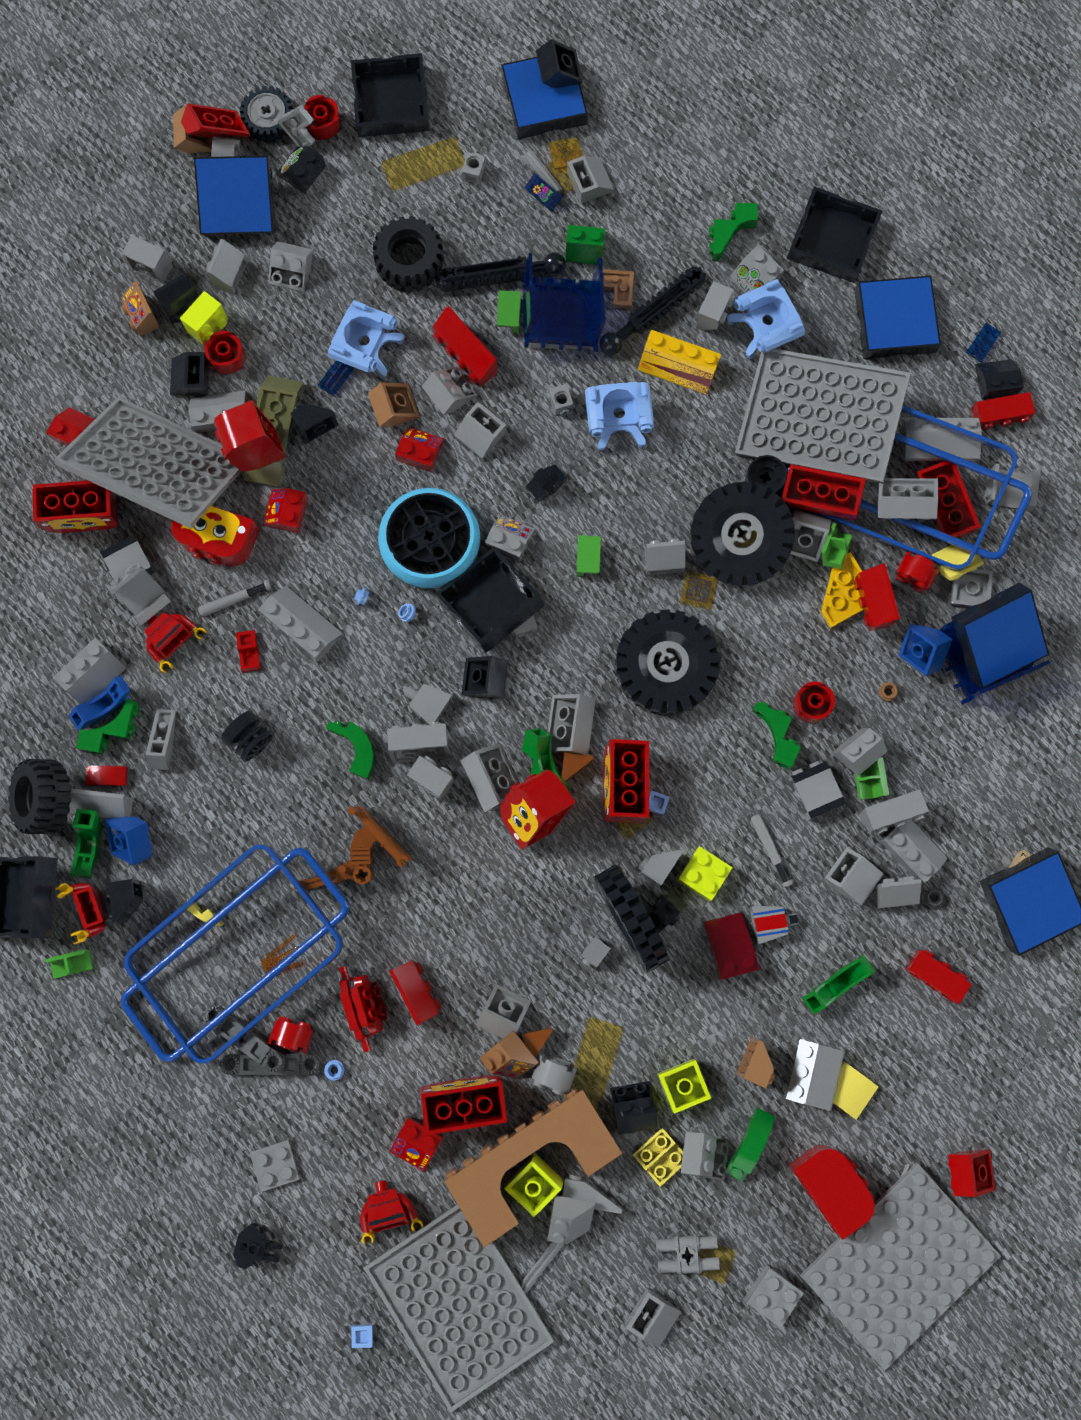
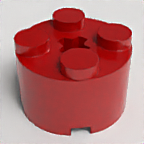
[304,95,341,140]
[204,331,246,374]
[895,552,940,593]
[793,681,835,723]
[268,1016,314,1054]

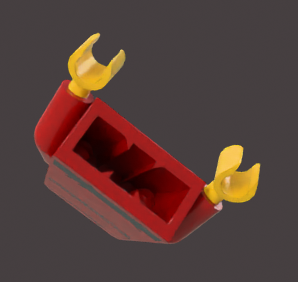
[145,613,206,673]
[55,883,109,944]
[360,1180,423,1244]

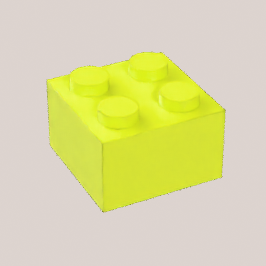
[180,291,228,346]
[677,846,733,902]
[657,1059,711,1114]
[505,1153,564,1217]

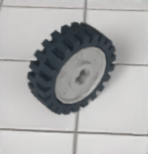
[240,86,293,142]

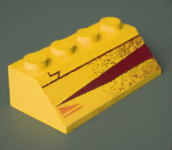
[638,330,721,395]

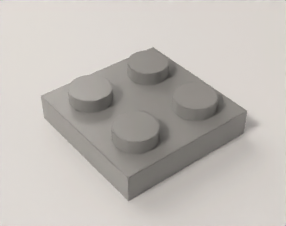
[950,569,993,607]
[250,1140,300,1192]

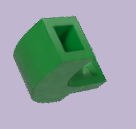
[326,720,375,780]
[70,808,101,879]
[726,1107,775,1182]

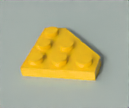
[820,552,863,629]

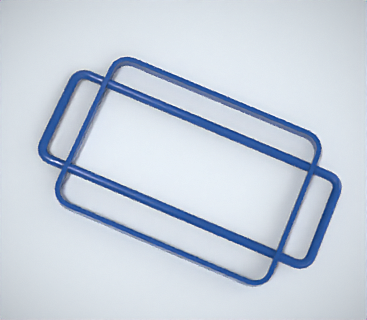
[786,405,1032,571]
[121,845,349,1063]

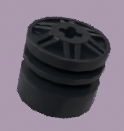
[745,455,787,495]
[221,711,274,762]

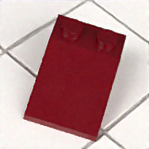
[704,912,760,980]

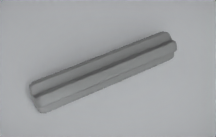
[524,151,563,196]

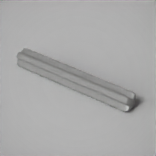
[520,1242,564,1294]

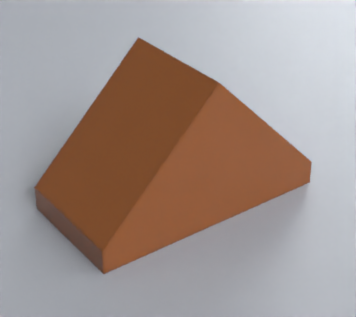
[561,752,594,783]
[522,1028,553,1058]

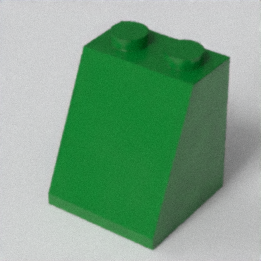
[566,225,605,265]

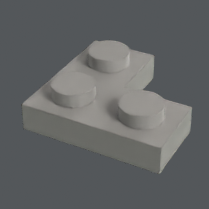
[277,105,315,146]

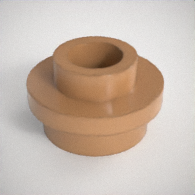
[879,682,898,701]

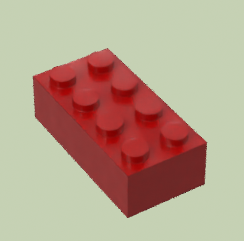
[782,464,866,521]

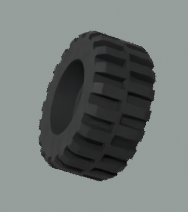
[373,216,444,292]
[8,759,72,834]

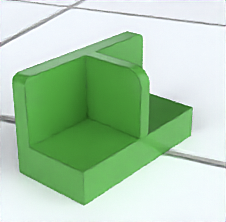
[497,291,521,333]
[822,523,853,569]
[576,535,601,577]
[854,757,889,800]
[45,949,94,979]

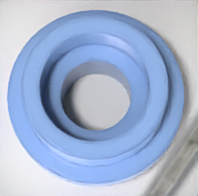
[354,587,369,605]
[398,604,416,622]
[324,1060,345,1080]

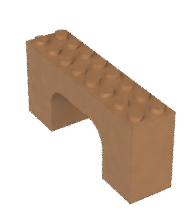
[444,1088,622,1247]

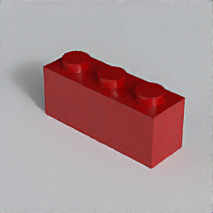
[971,392,1035,430]
[905,949,972,1004]

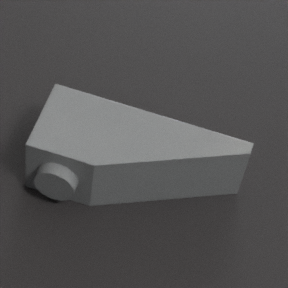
[145,709,176,770]
[562,1174,622,1214]

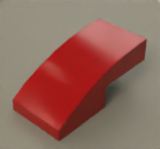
[236,630,261,673]
[85,766,128,786]

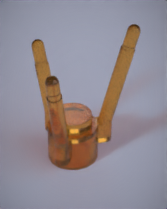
[260,934,303,973]

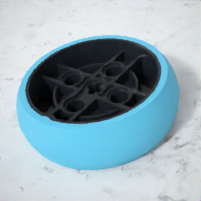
[378,488,480,588]

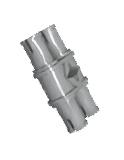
[656,1234,720,1275]

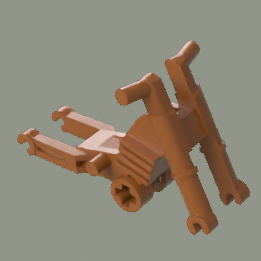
[294,806,412,891]

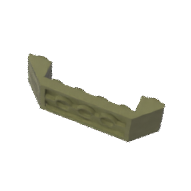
[244,375,304,488]

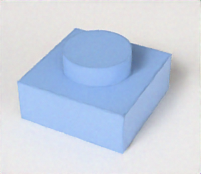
[649,790,670,816]
[351,1324,373,1348]

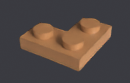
[596,269,634,309]

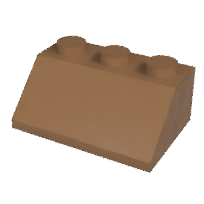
[736,1038,775,1088]

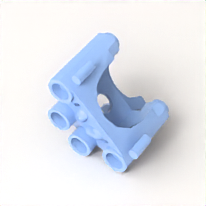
[727,279,805,359]
[328,300,404,379]
[585,382,654,451]

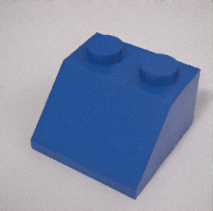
[898,624,953,676]
[104,816,152,866]

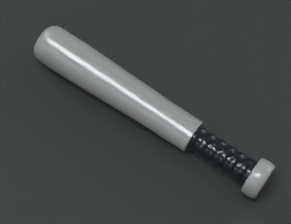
[198,579,272,617]
[751,814,794,888]

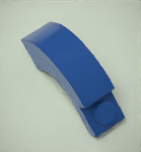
[69,675,131,732]

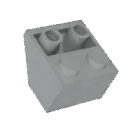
[567,156,614,204]
[206,239,248,294]
[268,241,313,292]
[422,367,477,415]
[454,402,507,459]
[644,539,685,575]
[825,847,884,906]
[874,876,921,909]
[681,1132,729,1181]
[625,1288,681,1347]

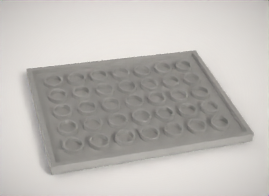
[735,349,911,483]
[54,397,241,528]
[800,1163,1001,1371]
[363,1204,554,1413]

